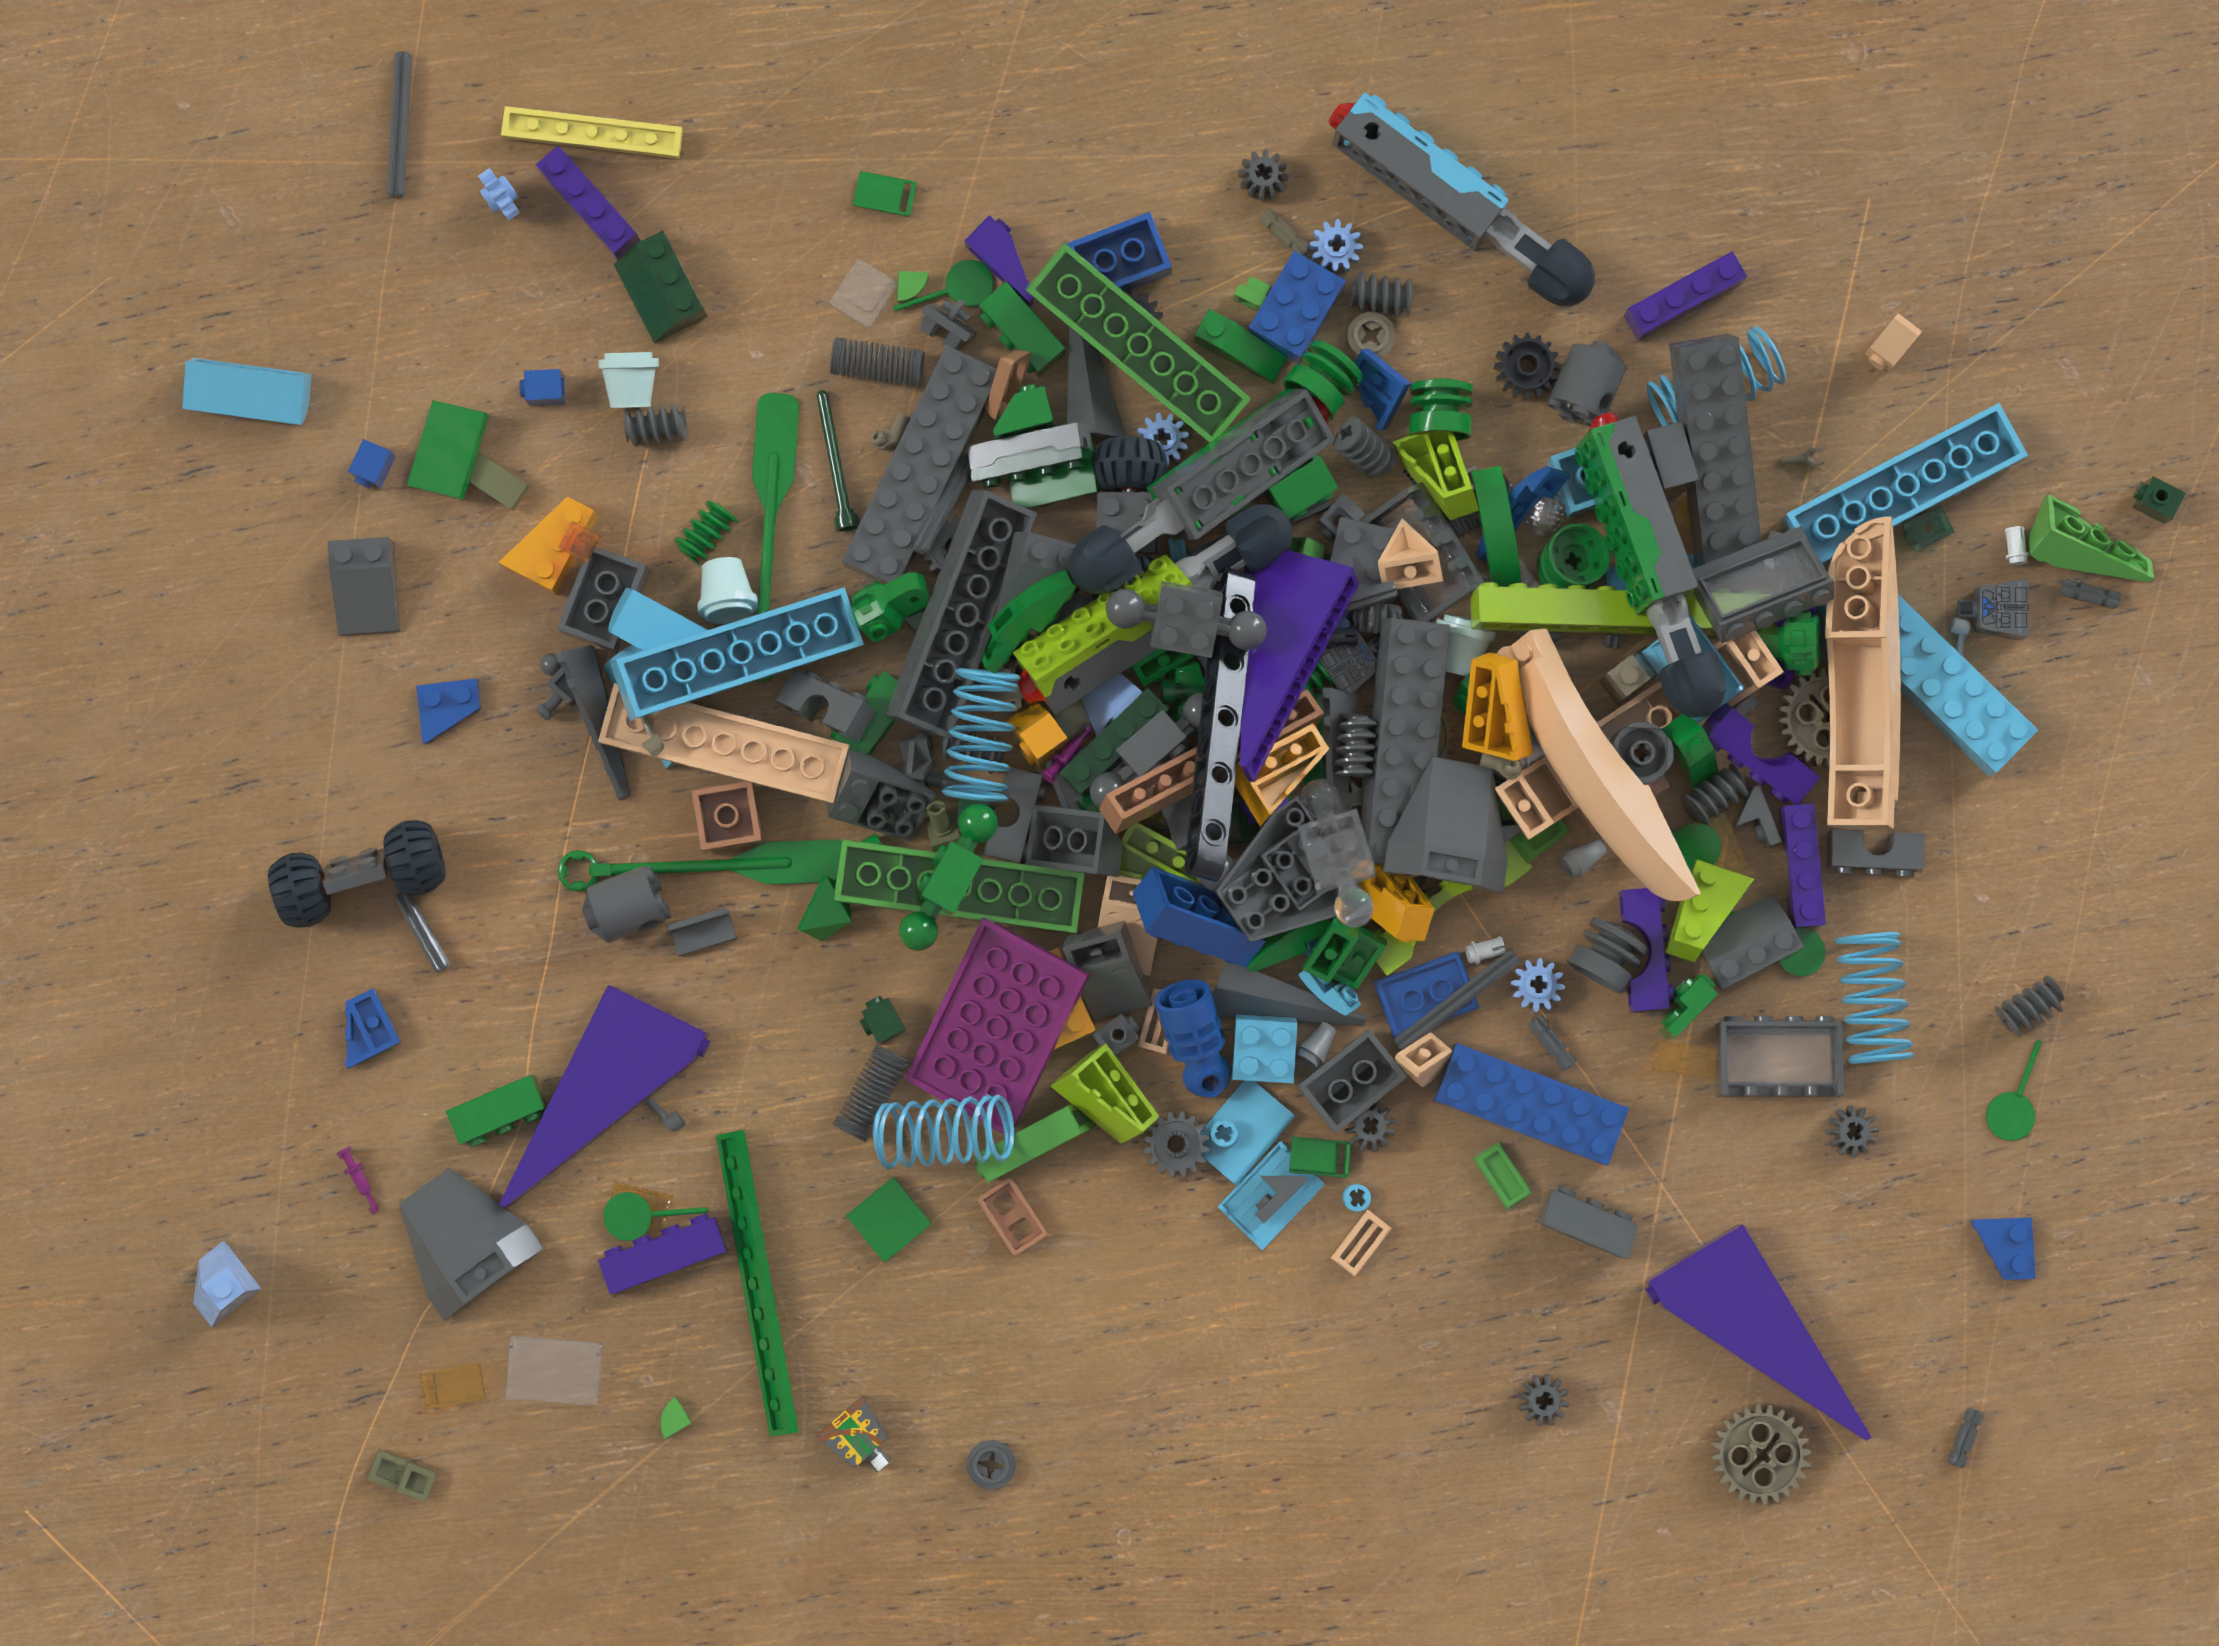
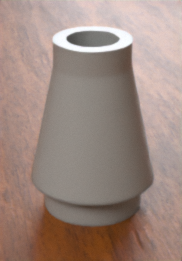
[1560,839,1607,879]
[1296,1022,1337,1069]

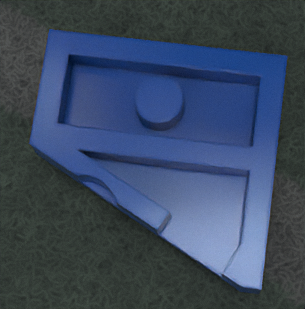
[1355,348,1411,431]
[416,678,481,744]
[345,988,402,1069]
[1971,1217,2036,1280]

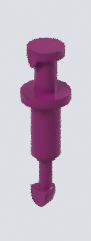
[1041,724,1092,783]
[337,1146,379,1215]

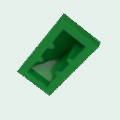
[797,875,852,941]

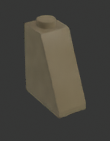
[1599,645,1658,705]

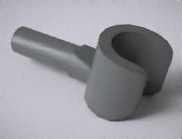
[646,1098,685,1131]

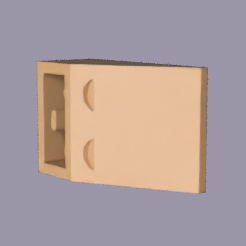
[1097,875,1157,976]

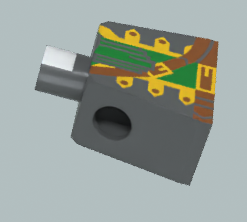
[817,1395,891,1472]

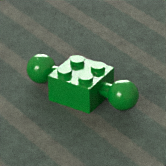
[899,804,998,951]

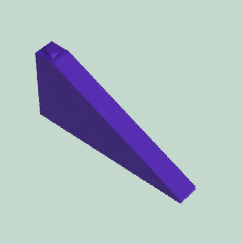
[1240,550,1359,783]
[499,985,711,1208]
[1645,1224,1872,1441]

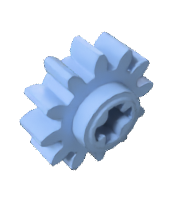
[478,168,520,221]
[1310,219,1363,274]
[1137,412,1189,467]
[1510,958,1565,1012]

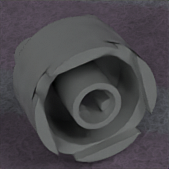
[1609,722,1674,784]

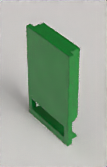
[853,171,917,217]
[1289,1136,1351,1178]

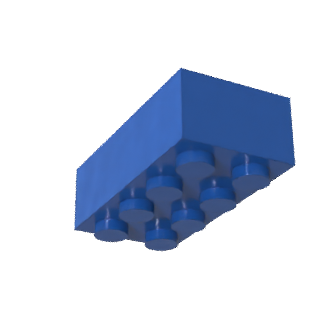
[1133,867,1266,967]

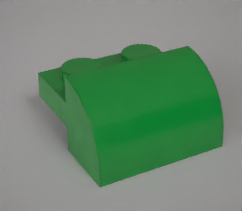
[1303,915,1387,990]

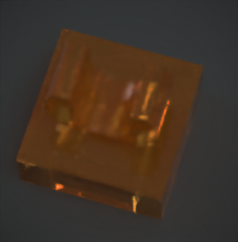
[558,521,601,563]

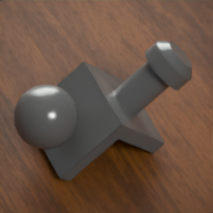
[536,653,576,720]
[898,731,935,789]

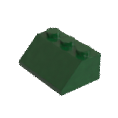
[613,230,708,344]

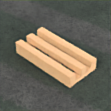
[1137,988,1169,1055]
[1330,1210,1392,1277]

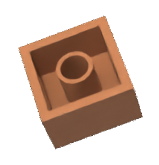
[691,781,764,853]

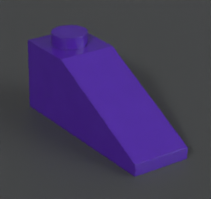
[964,215,1034,308]

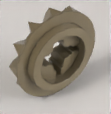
[1347,312,1395,357]

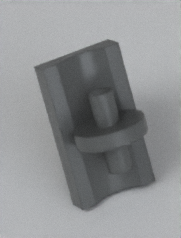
[919,298,977,351]

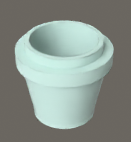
[598,352,659,408]
[697,557,758,624]
[1436,614,1496,676]

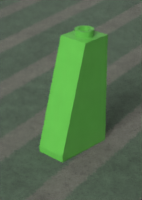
[974,1104,1096,1183]

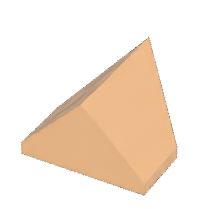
[1378,518,1443,589]

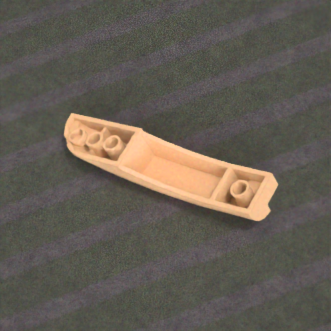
[1825,516,1901,831]
[1497,628,1701,901]

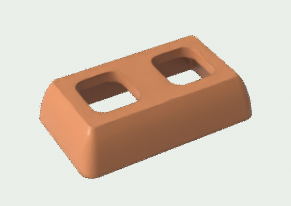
[985,350,1032,421]
[978,1178,1047,1255]

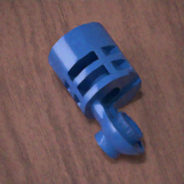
[1154,979,1231,1098]

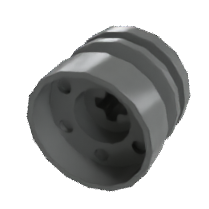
[1567,917,1648,994]

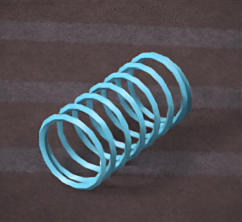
[1647,326,1786,426]
[942,668,1021,802]
[1834,932,1915,1064]
[873,1094,1014,1170]

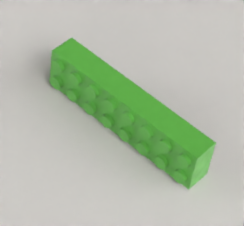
[1025,242,1251,442]
[833,840,1084,934]

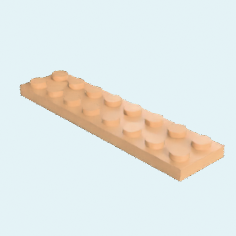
[598,683,850,804]

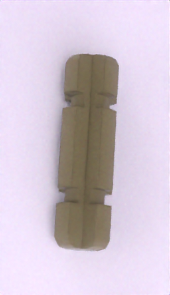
[1260,208,1310,256]

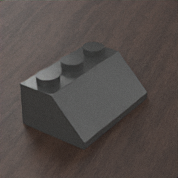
[1025,805,1123,877]
[1701,894,1804,990]
[1296,1029,1407,1134]
[1536,1186,1638,1260]

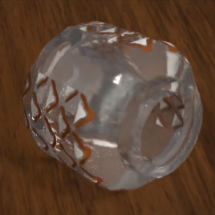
[1524,496,1566,537]

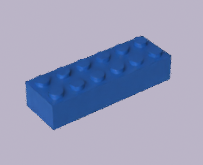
[1433,1043,1629,1166]

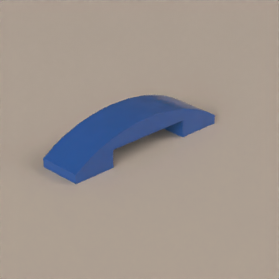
[1476,466,1571,562]

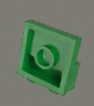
[1659,973,1718,1040]

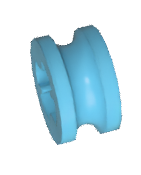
[1168,538,1187,563]
[1211,1120,1239,1148]
[1342,1184,1371,1212]

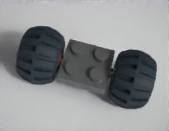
[1091,437,1168,600]
[268,820,446,928]

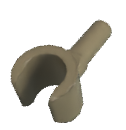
[1781,448,1826,466]
[641,716,664,757]

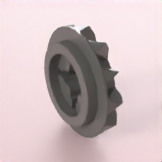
[967,1440,1016,1490]

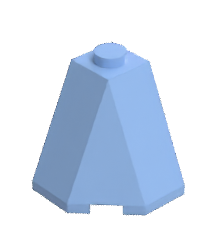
[1081,673,1143,737]
[193,1241,261,1327]

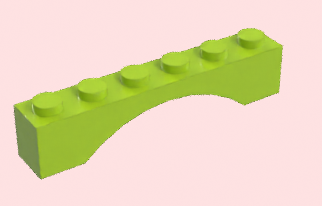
[1374,840,1533,977]

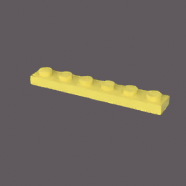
[501,106,683,159]

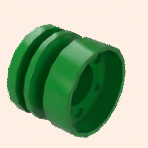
[1282,340,1363,420]
[1409,378,1473,441]
[1536,524,1610,589]

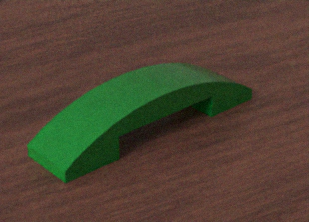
[1470,465,1521,587]

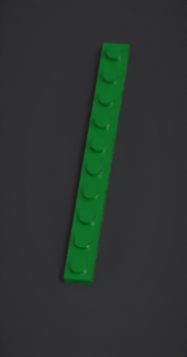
[716,1130,798,1437]

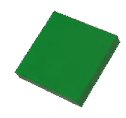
[846,1177,932,1263]

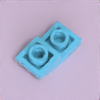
[1298,971,1361,1016]

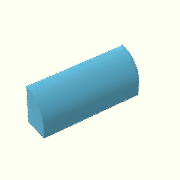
[182,358,312,425]
[608,587,707,651]

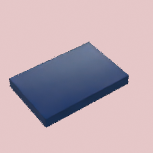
[1373,951,1480,1039]

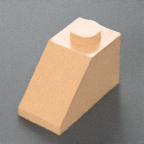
[1865,314,1922,372]
[1395,1032,1453,1087]

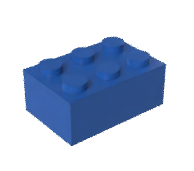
[1066,212,1172,292]
[1248,251,1346,364]

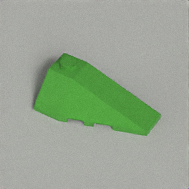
[2029,494,2154,582]

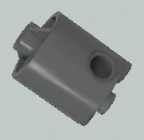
[1546,341,1627,427]
[582,866,672,943]

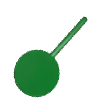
[893,260,993,311]
[1670,823,1722,870]
[1729,911,1826,976]
[1986,1040,2042,1141]
[603,1192,709,1241]

